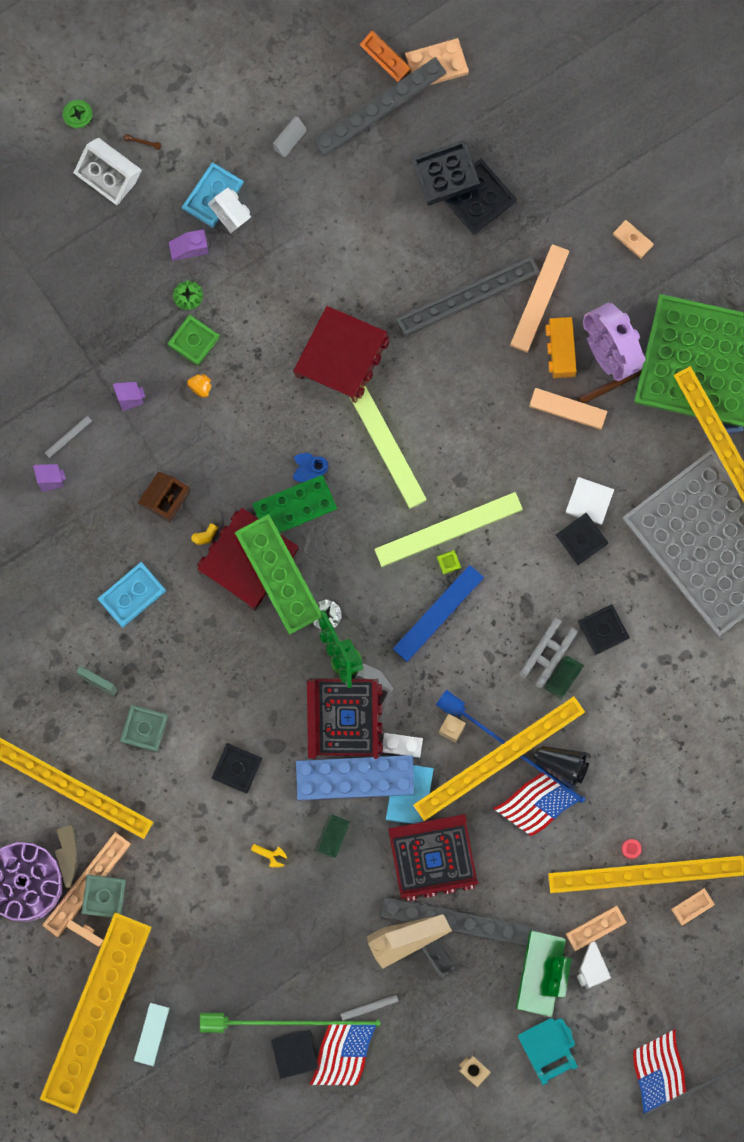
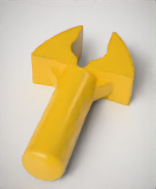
[251,844,287,868]

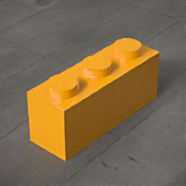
[545,317,577,378]

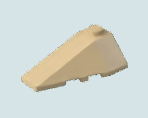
[367,914,452,969]

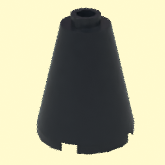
[534,746,591,790]

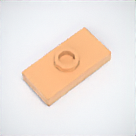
[613,220,654,259]
[671,888,715,926]
[66,920,104,948]

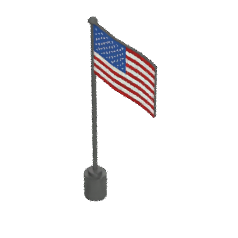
[633,1029,744,1119]

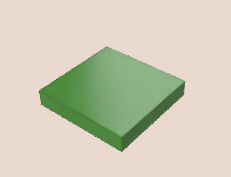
[167,314,220,366]

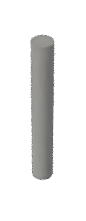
[45,416,92,458]
[340,994,399,1021]

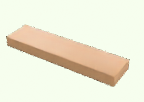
[529,388,607,430]

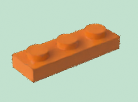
[360,31,412,82]

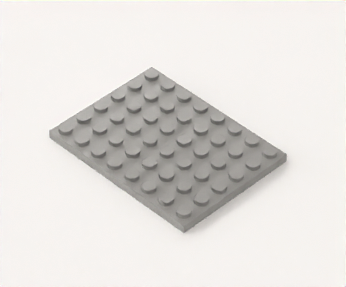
[622,449,744,638]

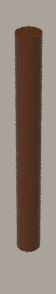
[579,369,642,403]

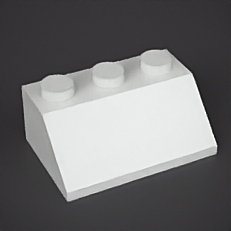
[73,138,142,205]

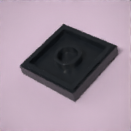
[556,512,609,566]
[578,604,630,656]
[211,743,263,794]
[271,1030,319,1079]

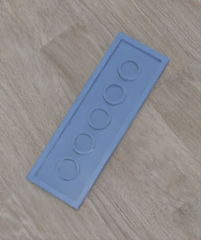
[296,755,414,801]

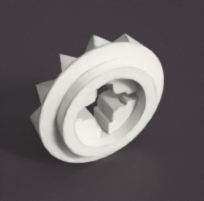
[313,599,341,629]

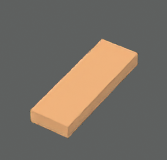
[565,906,627,951]

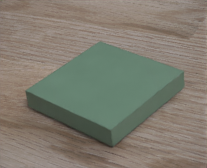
[76,666,117,697]
[120,705,168,753]
[81,874,126,918]

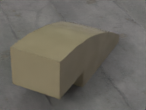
[55,825,78,890]

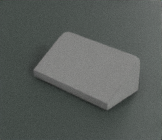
[273,116,307,157]

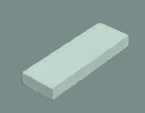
[134,1003,170,1066]

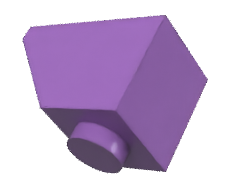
[169,229,209,261]
[113,382,145,411]
[33,464,66,493]

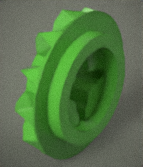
[63,100,93,129]
[173,280,203,310]

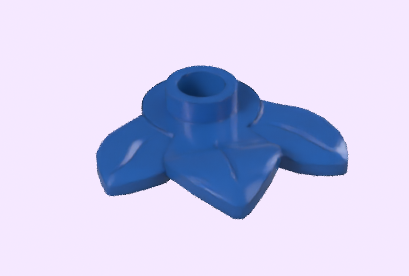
[293,453,328,482]

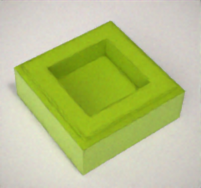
[436,550,461,575]

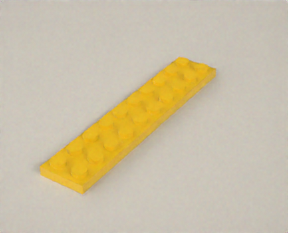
[40,913,152,1114]

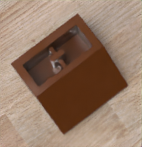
[138,472,190,523]

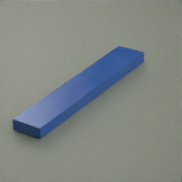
[393,565,484,662]

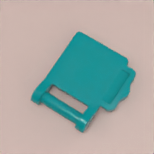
[518,1018,578,1085]

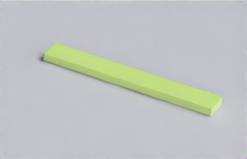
[350,386,427,509]
[374,492,523,567]

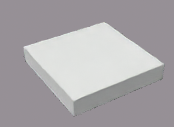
[566,477,614,526]

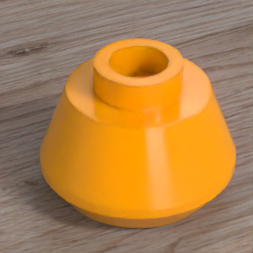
[187,374,212,398]

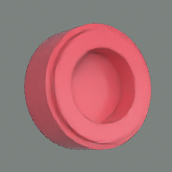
[621,839,642,859]

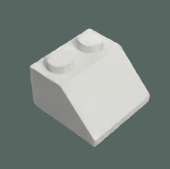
[208,188,251,233]
[577,941,611,990]

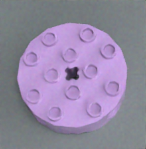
[583,303,645,381]
[0,842,63,922]

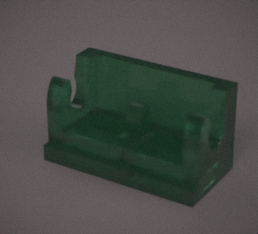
[544,656,584,700]
[314,814,350,858]

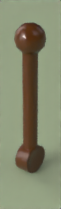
[124,134,161,150]

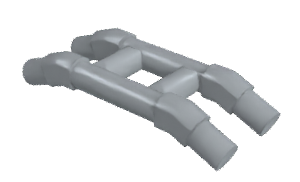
[519,617,578,688]

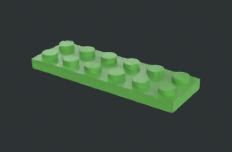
[235,514,321,635]

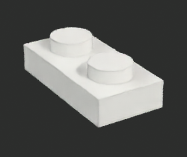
[383,733,423,758]

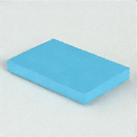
[182,162,244,228]
[97,562,166,628]
[386,765,434,824]

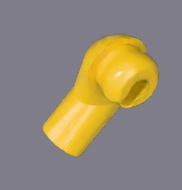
[191,523,218,545]

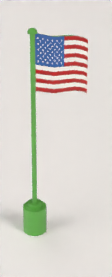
[200,1013,380,1085]

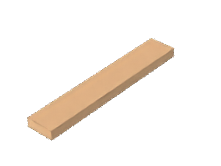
[510,244,569,353]
[42,832,131,937]

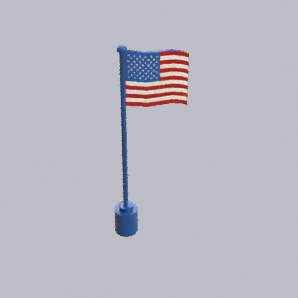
[436,690,585,836]

